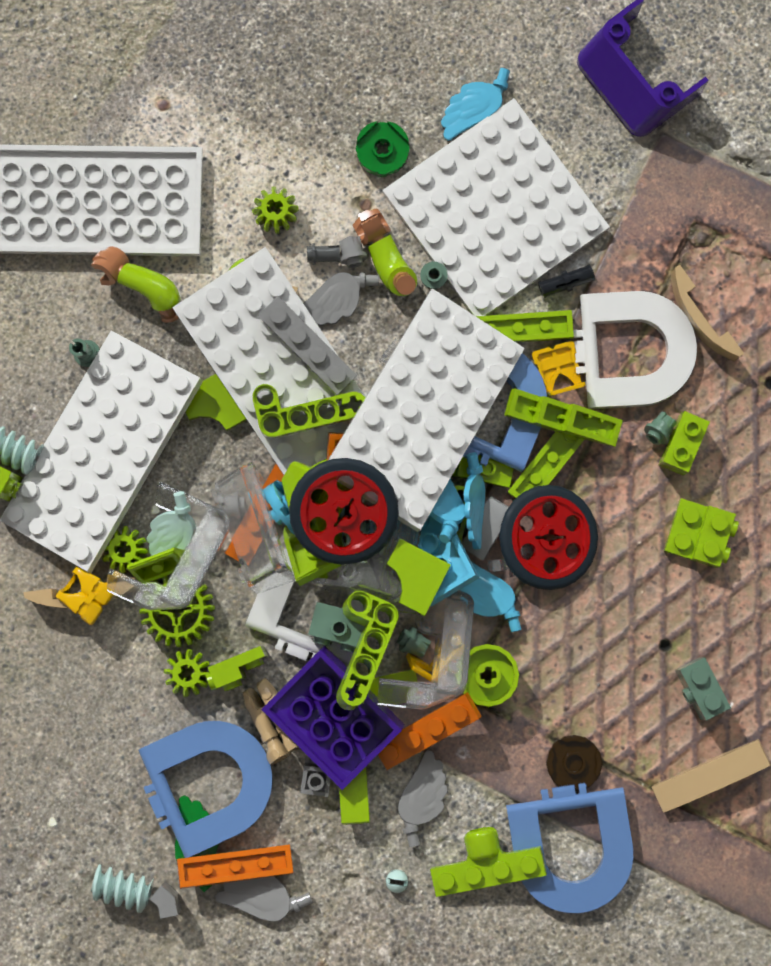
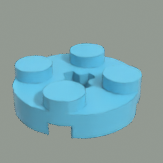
[261,480,295,535]

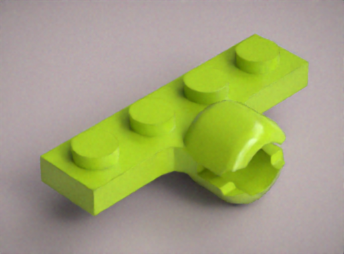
[430,827,547,897]

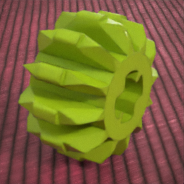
[252,186,299,234]
[102,526,149,574]
[164,649,210,697]

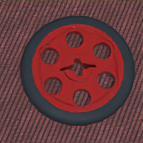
[289,458,399,565]
[499,485,598,590]

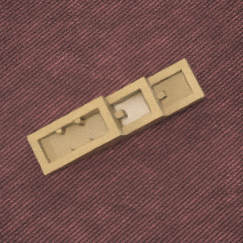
[652,739,771,813]

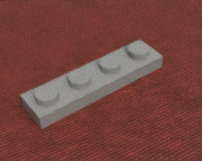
[258,296,357,395]

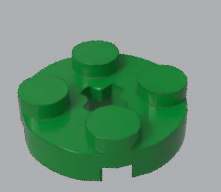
[356,121,410,178]

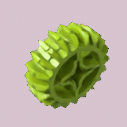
[139,572,215,647]

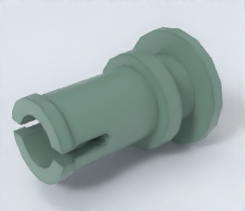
[69,338,100,367]

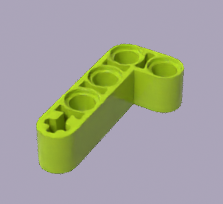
[252,384,365,438]
[336,591,399,710]

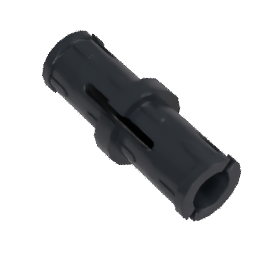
[538,264,595,298]

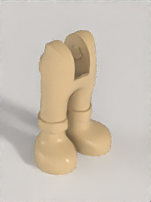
[243,678,300,765]

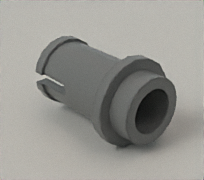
[307,243,340,265]

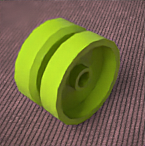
[455,644,519,707]

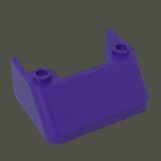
[577,0,709,137]

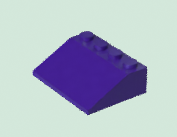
[261,646,405,790]

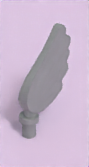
[303,272,379,325]
[398,750,447,847]
[215,877,313,921]

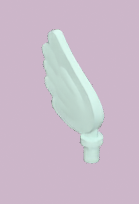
[147,491,196,556]

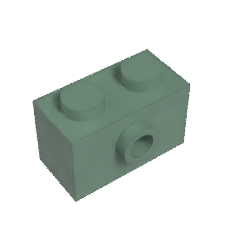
[308,602,364,653]
[675,657,731,721]

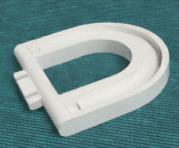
[573,291,697,409]
[245,543,378,667]

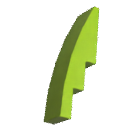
[504,388,623,447]
[339,767,370,825]

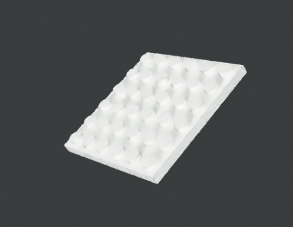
[383,98,610,316]

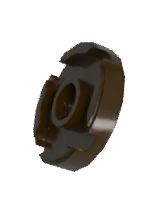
[546,735,602,791]

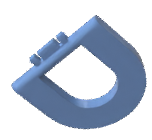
[463,353,547,472]
[138,721,273,858]
[506,783,633,913]

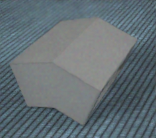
[150,881,182,919]

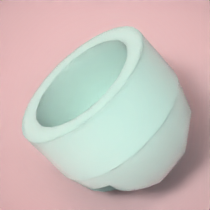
[386,869,408,893]

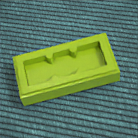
[455,454,513,488]

